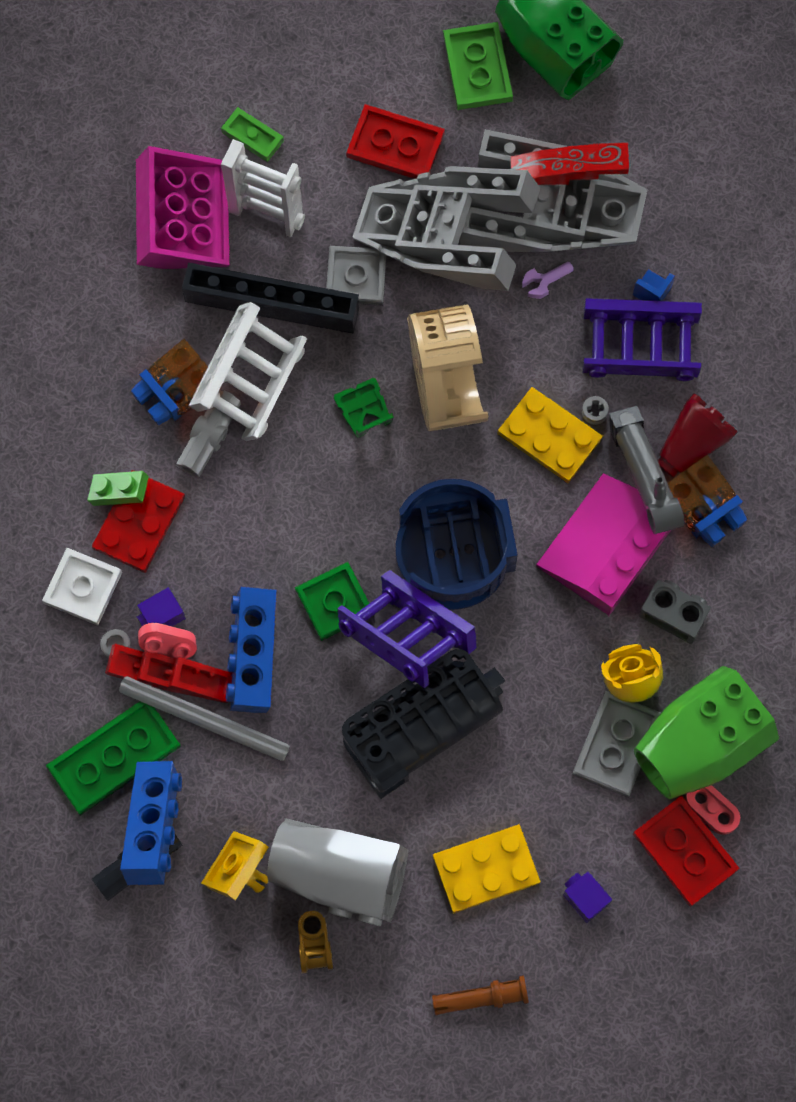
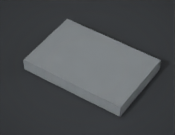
[572,691,661,797]

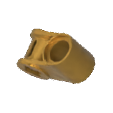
[298,911,333,973]

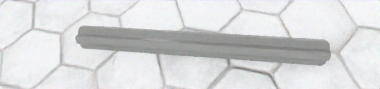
[119,676,289,761]

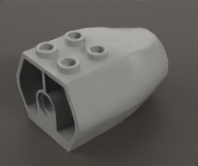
[267,818,409,926]

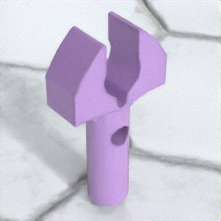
[522,262,574,299]

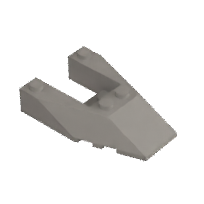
[460,129,648,252]
[353,166,540,291]

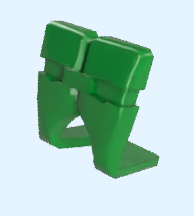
[334,378,394,438]

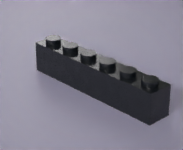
[182,263,359,334]

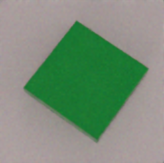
[295,562,374,641]

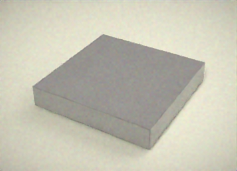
[326,246,386,305]

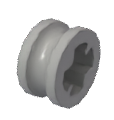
[582,396,609,425]

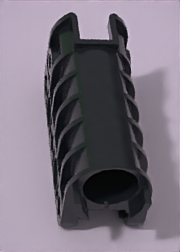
[342,649,505,799]

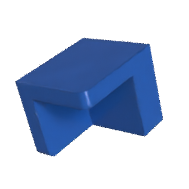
[633,269,675,301]

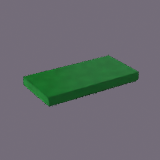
[46,701,181,816]

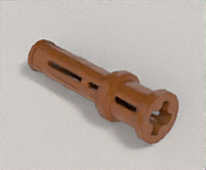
[432,975,529,1015]

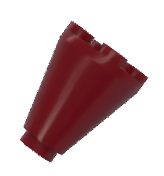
[658,393,738,477]

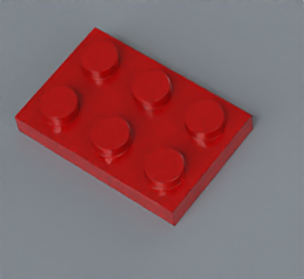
[346,104,445,179]
[92,470,185,573]
[633,795,740,907]

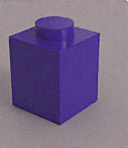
[136,587,186,627]
[563,871,612,923]

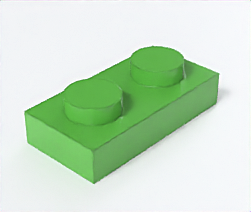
[221,107,284,162]
[87,471,149,506]

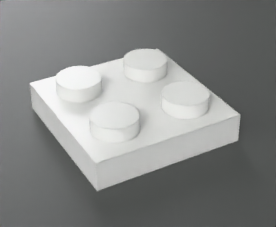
[42,548,122,625]

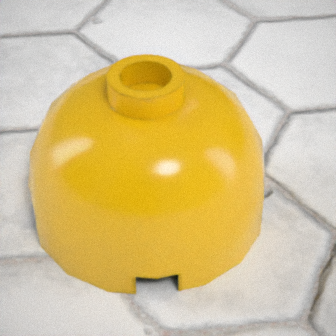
[601,644,663,703]

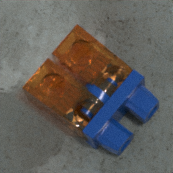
[131,338,222,425]
[668,455,747,547]

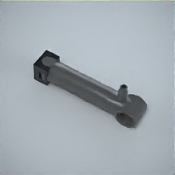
[609,406,685,535]

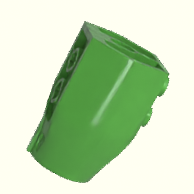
[634,666,779,799]

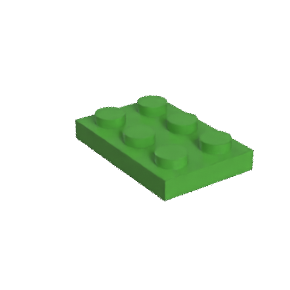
[443,22,513,110]

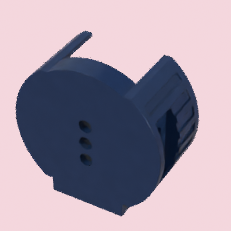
[395,479,518,610]

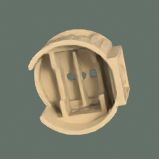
[407,304,488,432]

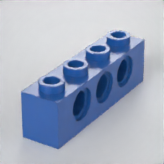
[226,587,276,713]
[120,761,182,885]

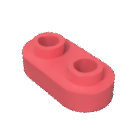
[138,623,197,659]
[685,785,740,835]

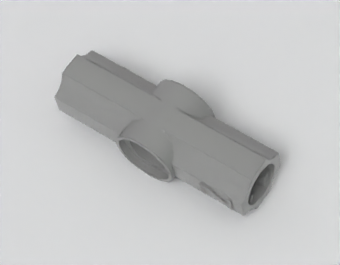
[176,390,241,477]

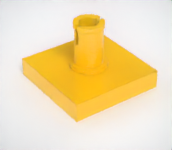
[201,831,269,900]

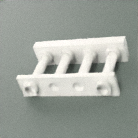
[221,139,305,237]
[189,302,307,441]

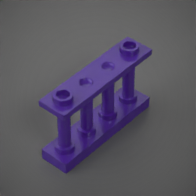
[582,298,702,381]
[337,570,477,688]

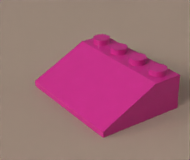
[136,146,230,269]
[536,473,671,616]

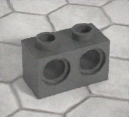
[639,579,711,645]

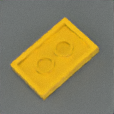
[497,387,603,483]
[433,824,540,914]

